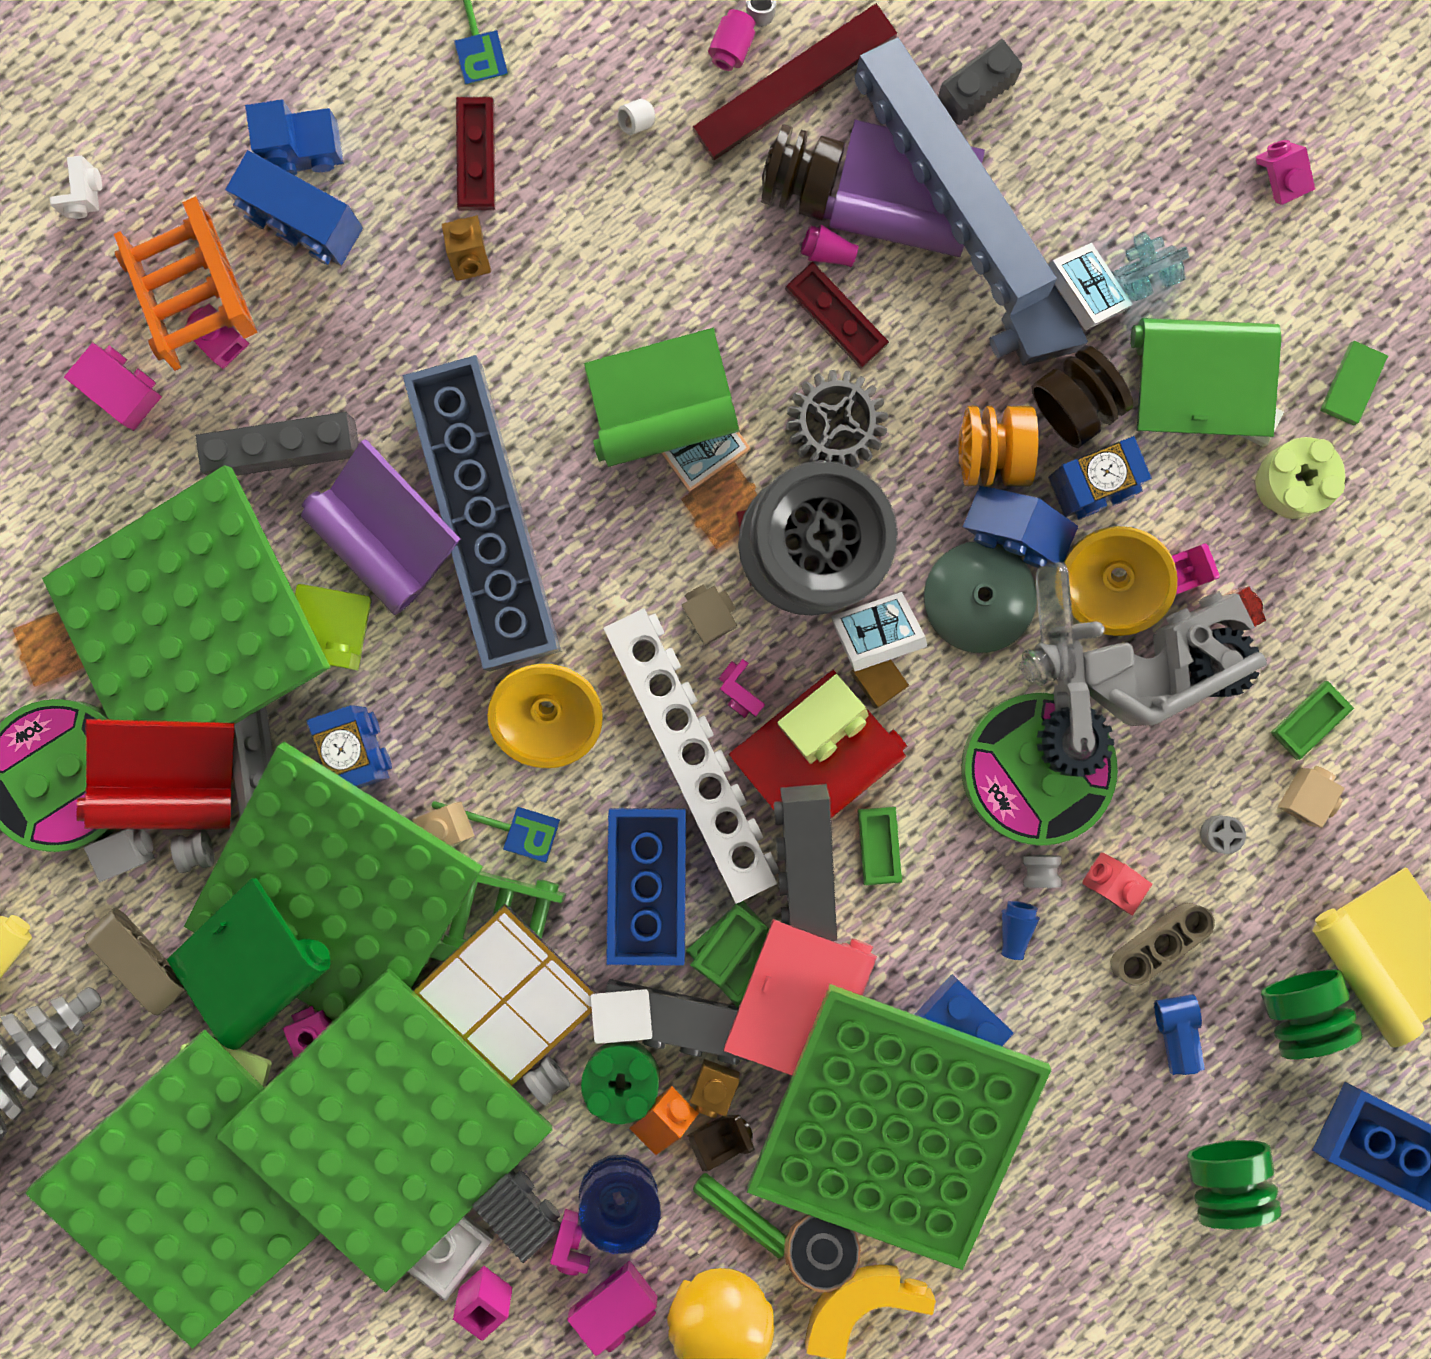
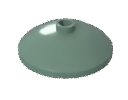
[924,541,1037,653]

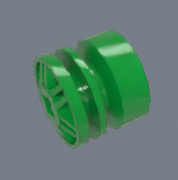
[1261,970,1362,1060]
[1187,1140,1282,1230]

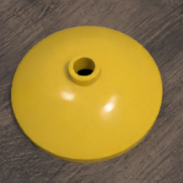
[1060,526,1177,636]
[487,664,603,768]

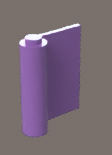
[824,120,985,258]
[301,439,461,615]

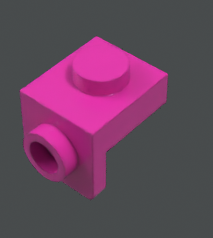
[1255,140,1315,205]
[1172,543,1220,594]
[718,659,765,718]

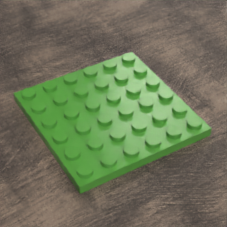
[42,465,331,724]
[184,742,483,1021]
[217,968,552,1293]
[747,984,1052,1270]
[25,1029,320,1349]

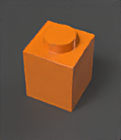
[629,1086,699,1155]

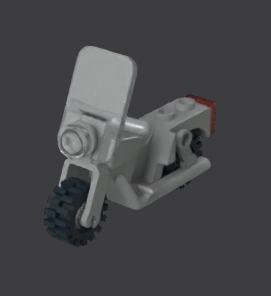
[1019,562,1267,776]

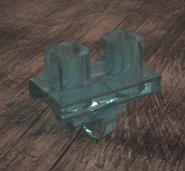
[1112,232,1190,301]

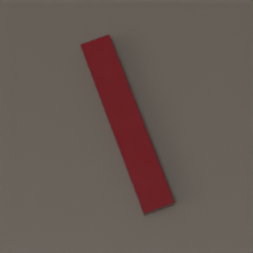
[693,3,897,161]

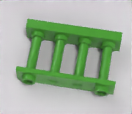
[430,871,566,961]

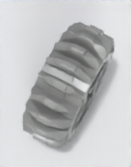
[786,370,888,469]

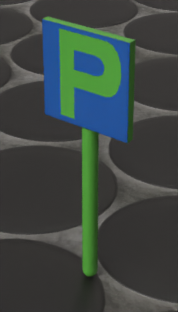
[454,0,508,85]
[431,801,560,863]

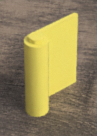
[1313,867,1431,1047]

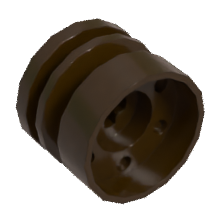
[761,124,845,221]
[1031,345,1133,449]

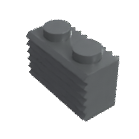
[938,39,1022,125]
[472,1169,561,1263]

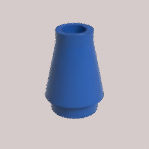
[1001,901,1040,960]

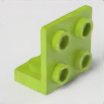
[295,584,372,671]

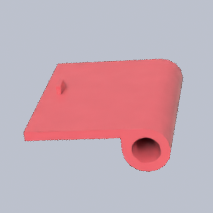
[723,919,877,1075]

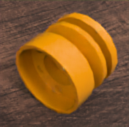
[958,406,1038,487]

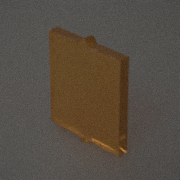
[681,462,758,549]
[13,612,84,687]

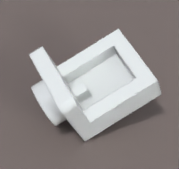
[50,155,102,219]

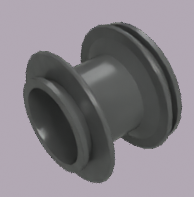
[738,461,898,616]

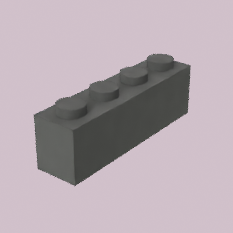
[195,412,359,476]
[774,784,837,941]
[606,979,749,1065]

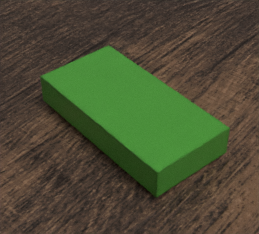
[1320,340,1388,426]
[1270,681,1354,760]
[857,806,902,885]
[690,903,766,988]

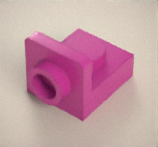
[550,1209,591,1276]

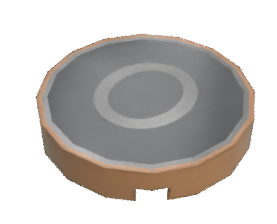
[784,1215,861,1292]

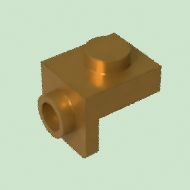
[442,215,491,281]

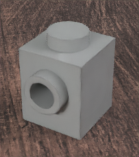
[84,829,155,883]

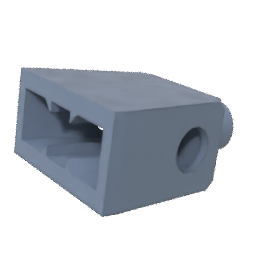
[989,285,1088,366]

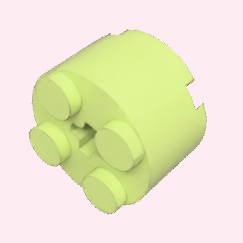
[1255,437,1345,519]

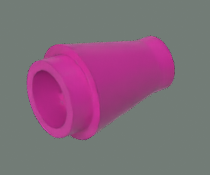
[800,224,859,267]

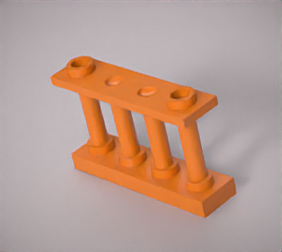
[114,196,258,371]

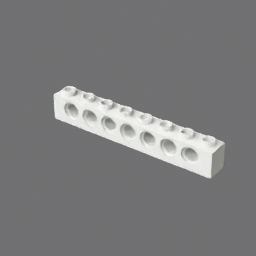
[603,608,780,904]

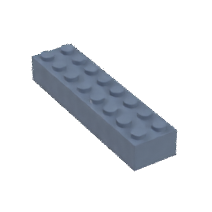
[402,355,562,672]

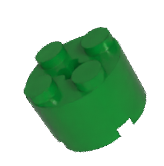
[581,1041,660,1124]

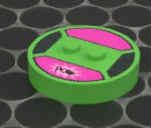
[961,693,1118,845]
[0,699,116,852]

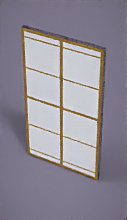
[413,904,597,1086]

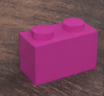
[64,342,162,431]
[567,1260,658,1357]

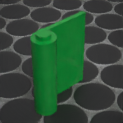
[166,878,331,1050]

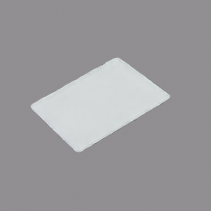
[591,989,652,1044]

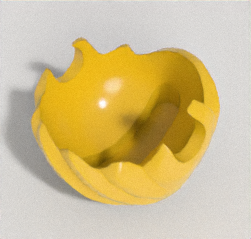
[667,1268,774,1359]

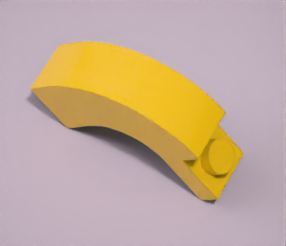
[805,1265,936,1359]

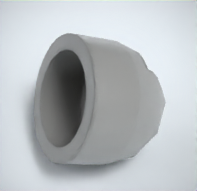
[746,0,776,27]

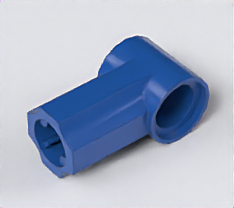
[1154,994,1205,1075]

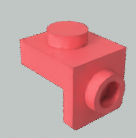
[1082,853,1152,916]

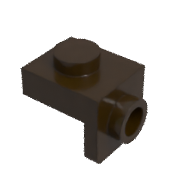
[687,1115,755,1171]

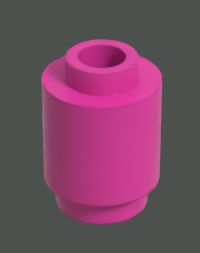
[708,9,755,71]

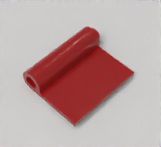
[728,669,908,818]
[76,719,234,830]

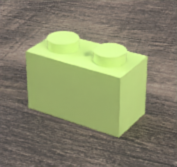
[777,673,869,764]

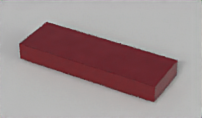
[456,97,496,211]
[785,261,889,369]

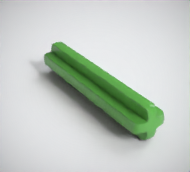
[693,1173,787,1258]

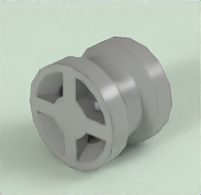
[1200,815,1246,854]
[171,830,214,873]
[1023,855,1062,888]
[522,1056,570,1105]

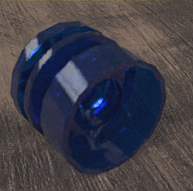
[579,1155,661,1254]

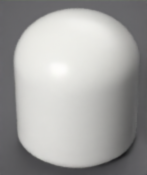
[617,99,655,135]

